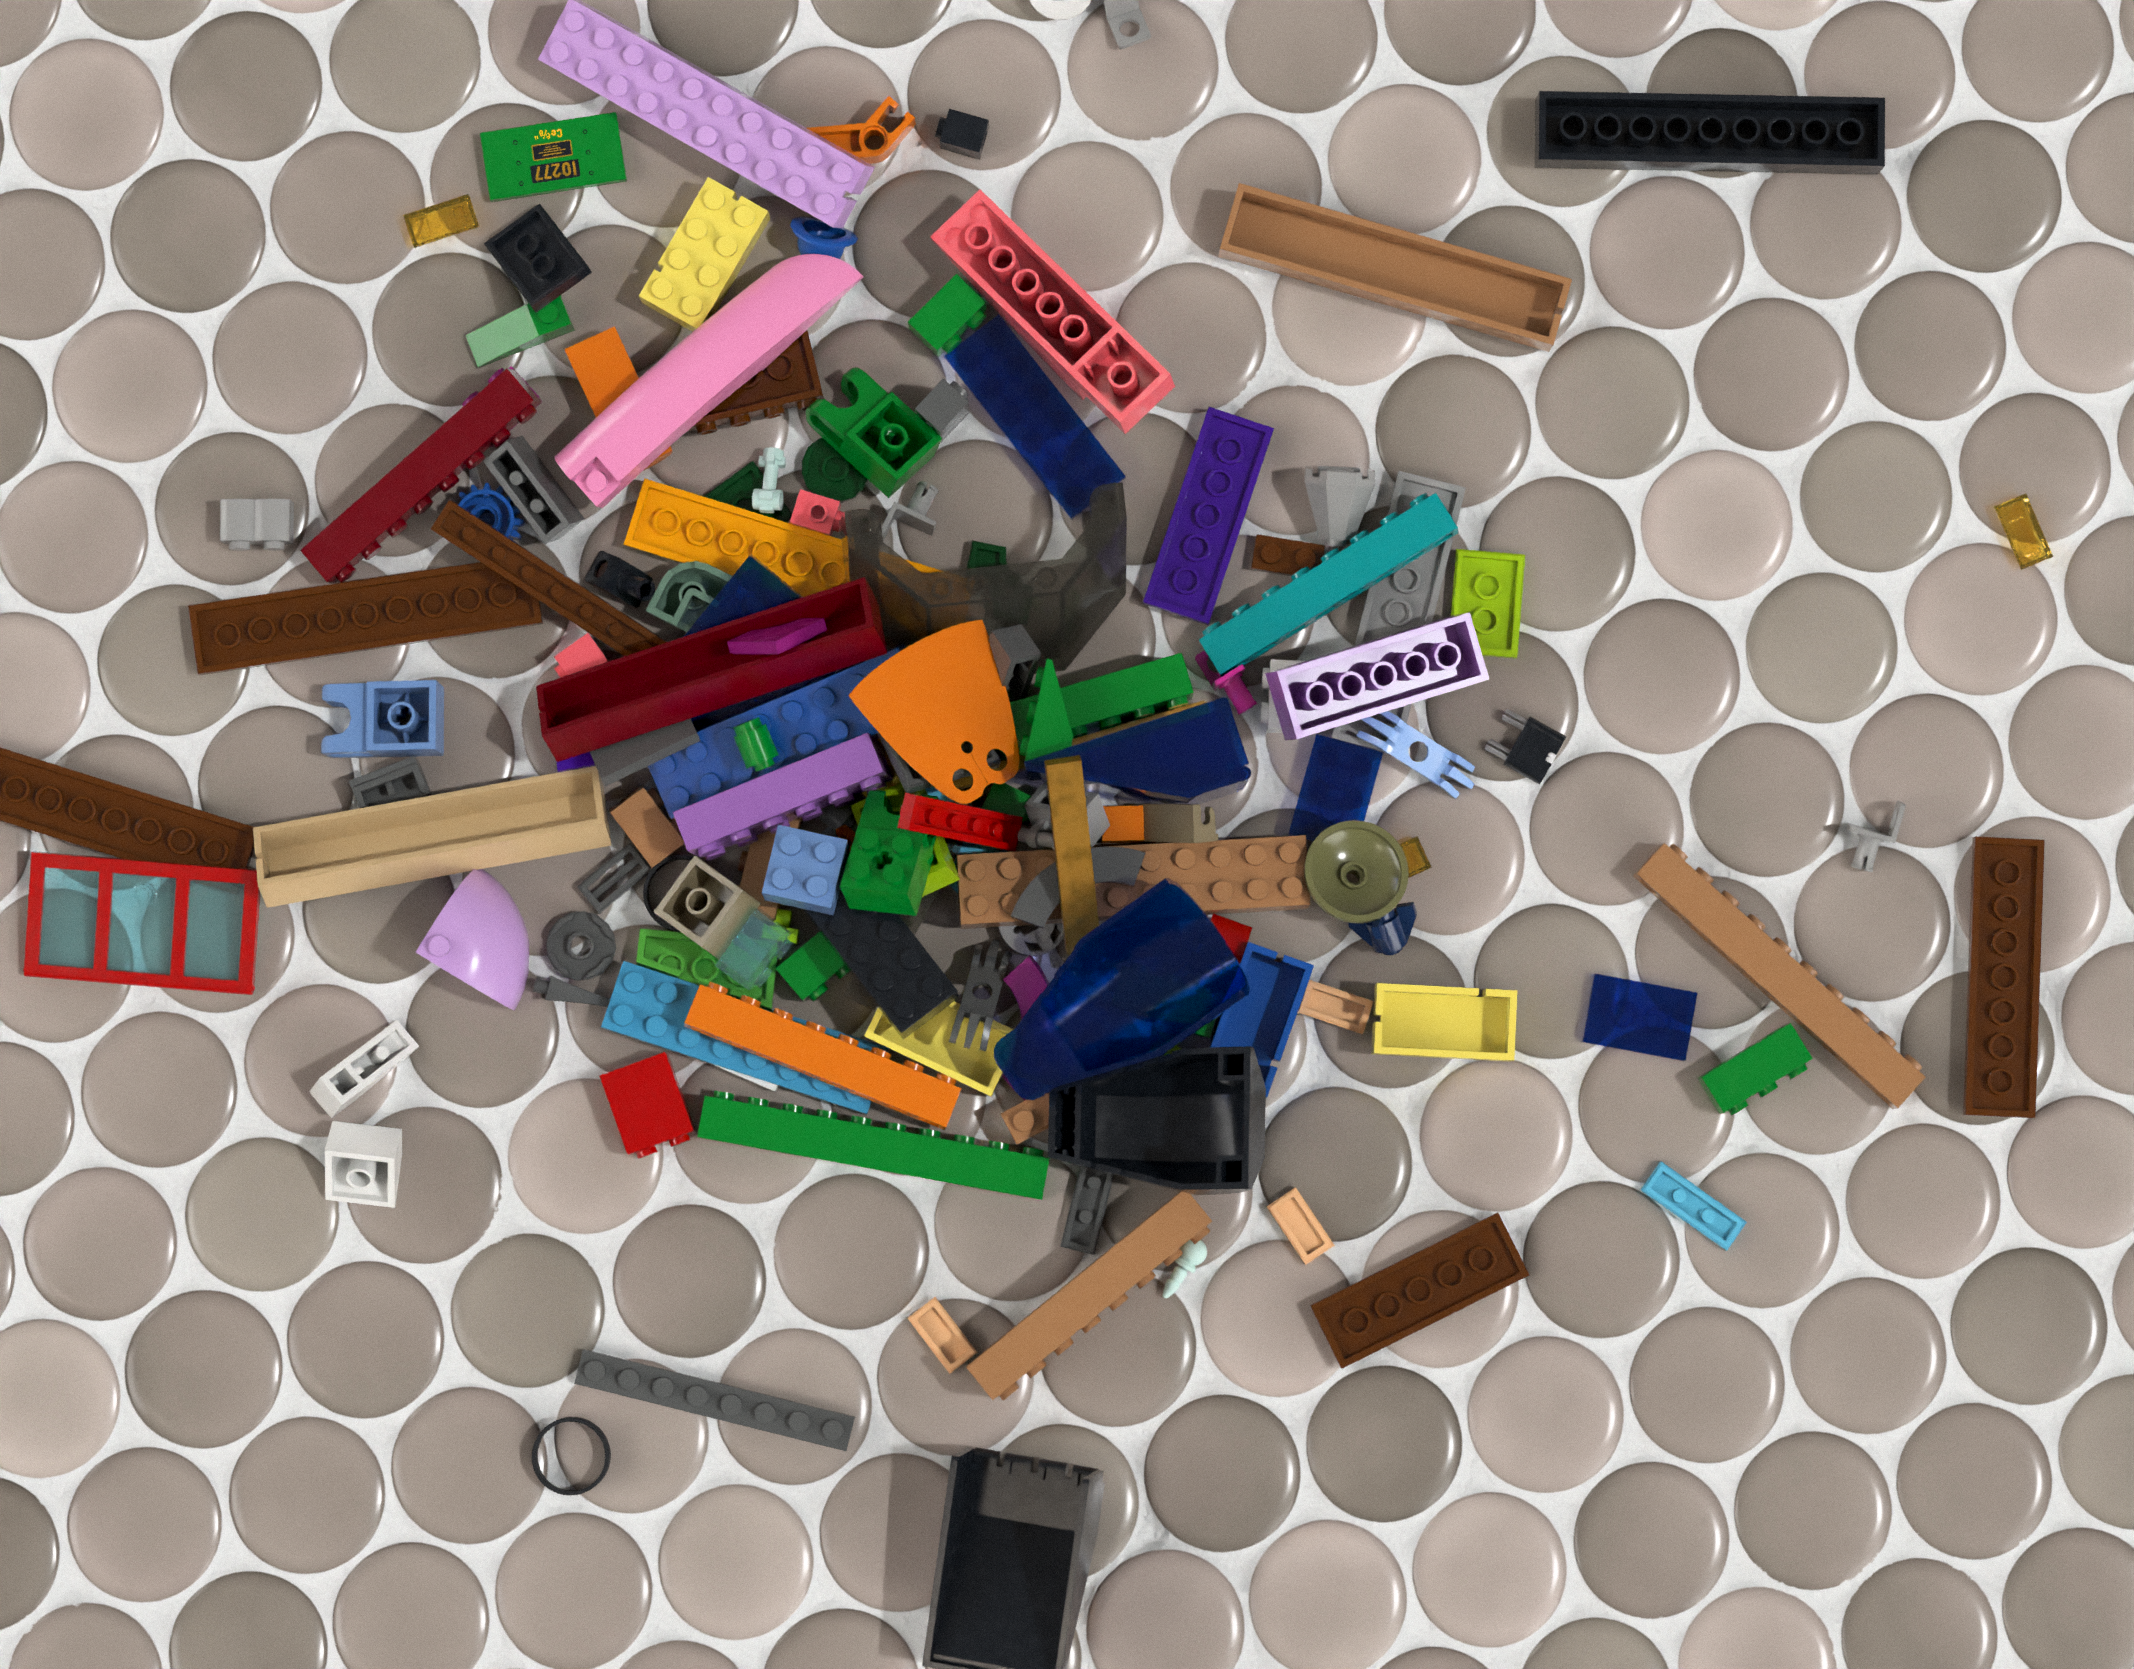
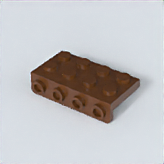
[689,330,824,435]

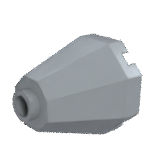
[1304,466,1375,546]

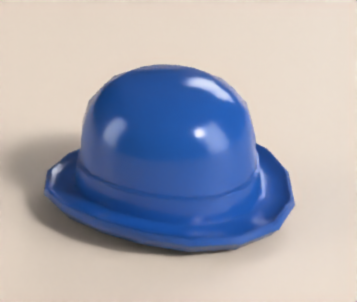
[790,216,858,259]

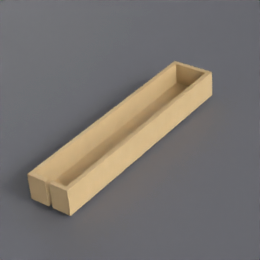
[253,766,612,908]

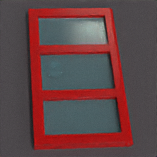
[23,851,260,995]

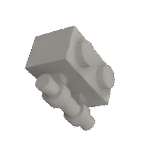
[1018,783,1110,851]

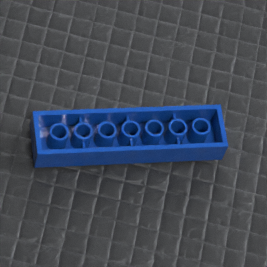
[648,644,906,819]

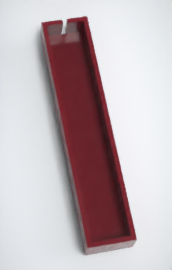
[536,577,887,762]

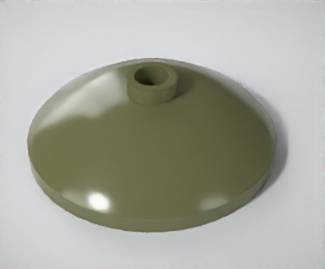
[1304,820,1409,923]

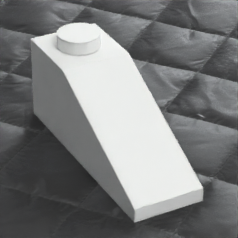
[309,1020,419,1118]

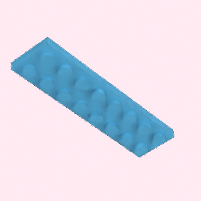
[601,961,889,1115]

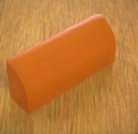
[564,326,673,471]

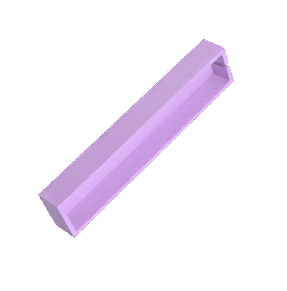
[538,0,875,228]

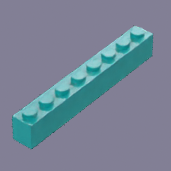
[1199,493,1459,677]

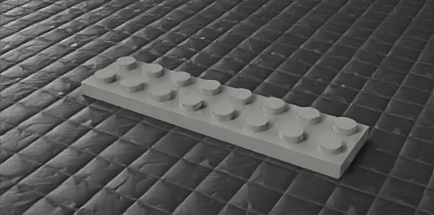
[1331,471,1466,753]

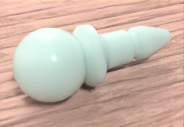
[1163,1240,1207,1298]

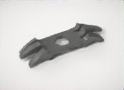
[949,939,1012,1051]

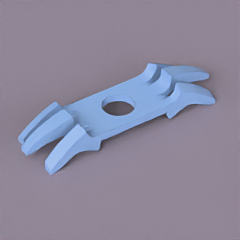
[1356,711,1475,799]

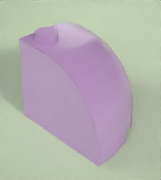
[416,869,530,1011]

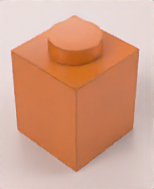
[1102,805,1144,844]

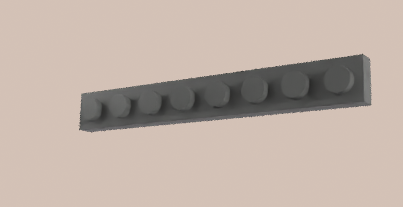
[574,1349,855,1451]

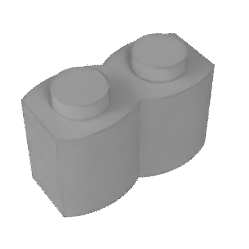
[220,499,294,551]

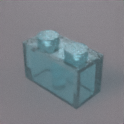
[715,908,793,990]

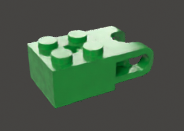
[805,367,942,498]
[840,790,939,916]

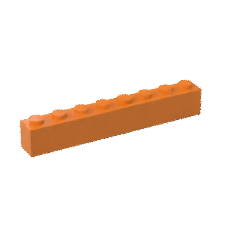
[684,982,962,1130]

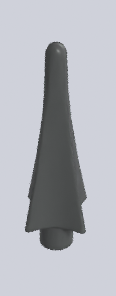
[533,976,611,1007]

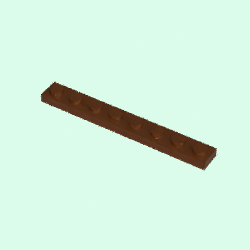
[431,499,667,656]

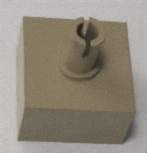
[654,856,761,960]

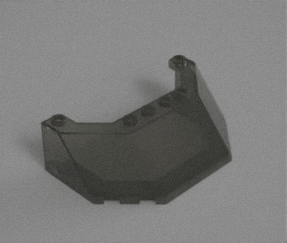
[839,482,1127,674]

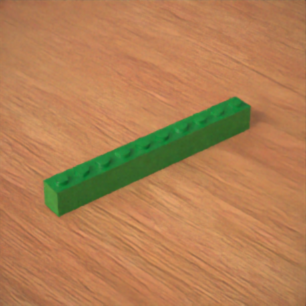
[697,1090,1050,1200]

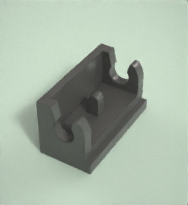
[349,756,431,808]

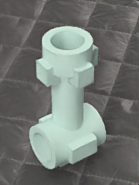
[752,447,786,513]

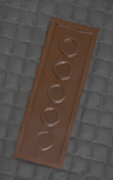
[1310,1212,1529,1369]

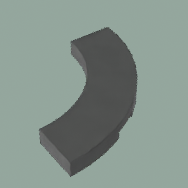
[1011,846,1145,929]

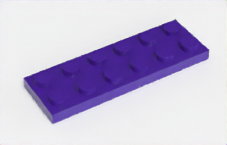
[1143,407,1274,625]

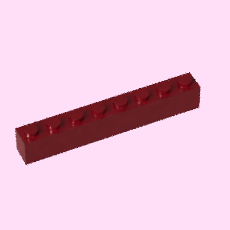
[300,368,541,583]

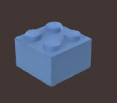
[762,825,850,916]

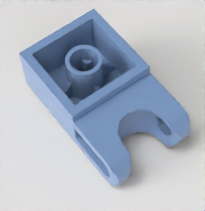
[321,680,444,758]

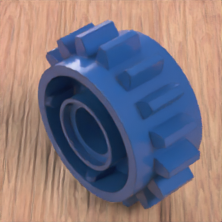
[458,483,525,557]

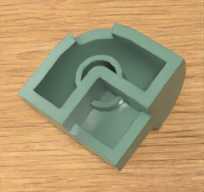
[646,561,740,634]

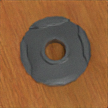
[546,911,616,981]

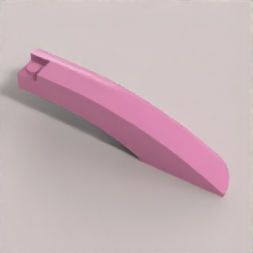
[554,254,864,508]

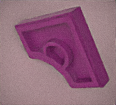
[727,618,827,654]

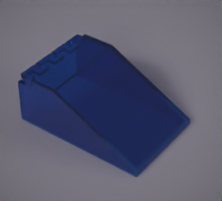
[1024,697,1251,804]

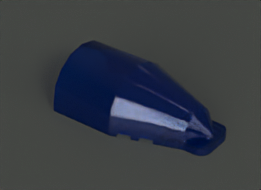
[994,878,1250,1100]

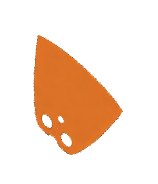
[848,620,1019,804]

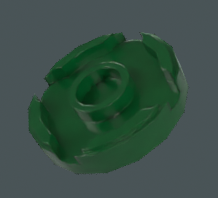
[802,438,868,503]

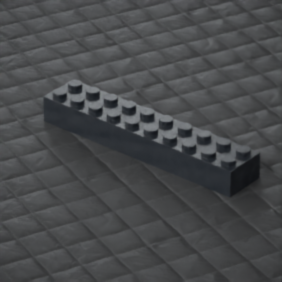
[1535,91,1885,174]

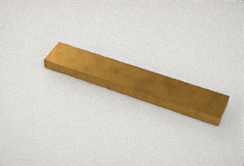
[1044,755,1102,955]

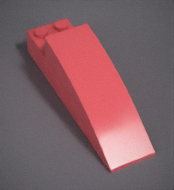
[930,190,1175,434]

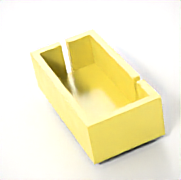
[639,177,770,332]
[1371,983,1518,1062]
[864,1001,1021,1097]

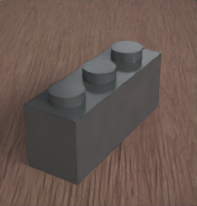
[483,436,584,544]

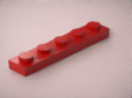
[897,793,1023,851]

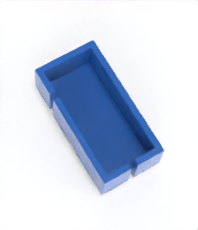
[1209,942,1314,1098]

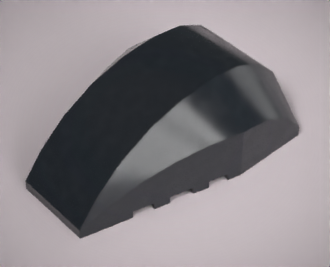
[1048,1046,1266,1195]

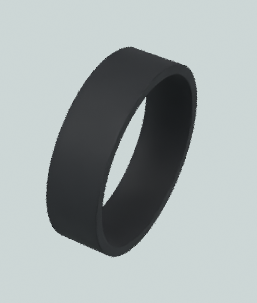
[643,855,694,932]
[532,1417,611,1495]

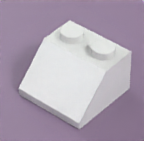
[325,1121,402,1208]

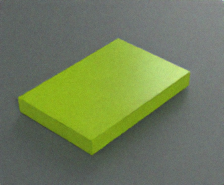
[1450,549,1525,659]

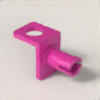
[1195,650,1257,715]

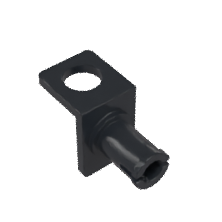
[585,551,655,608]

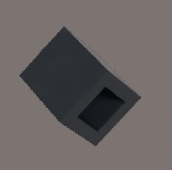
[935,109,989,160]

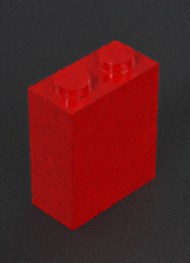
[599,1052,696,1159]

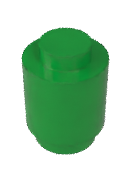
[733,717,779,772]

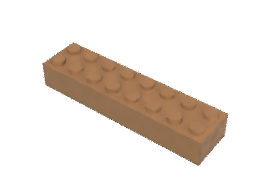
[966,1191,1212,1400]

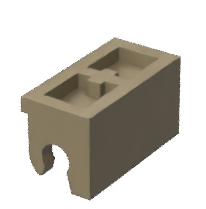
[1143,803,1218,843]

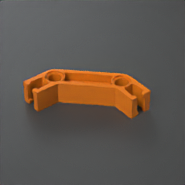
[807,96,916,164]

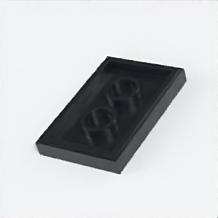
[484,203,592,313]

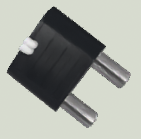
[1485,709,1566,785]

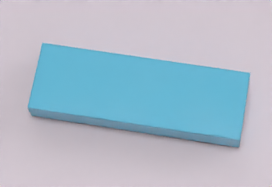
[1640,1161,1747,1251]

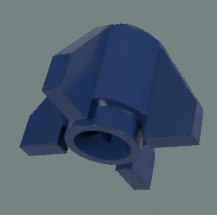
[1348,902,1417,955]

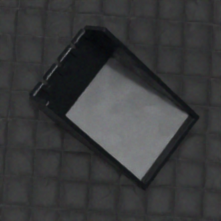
[922,1447,1105,1669]

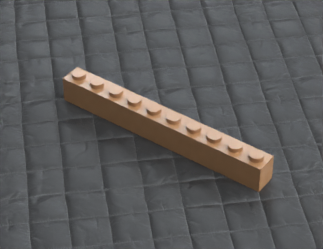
[1633,843,1926,1109]

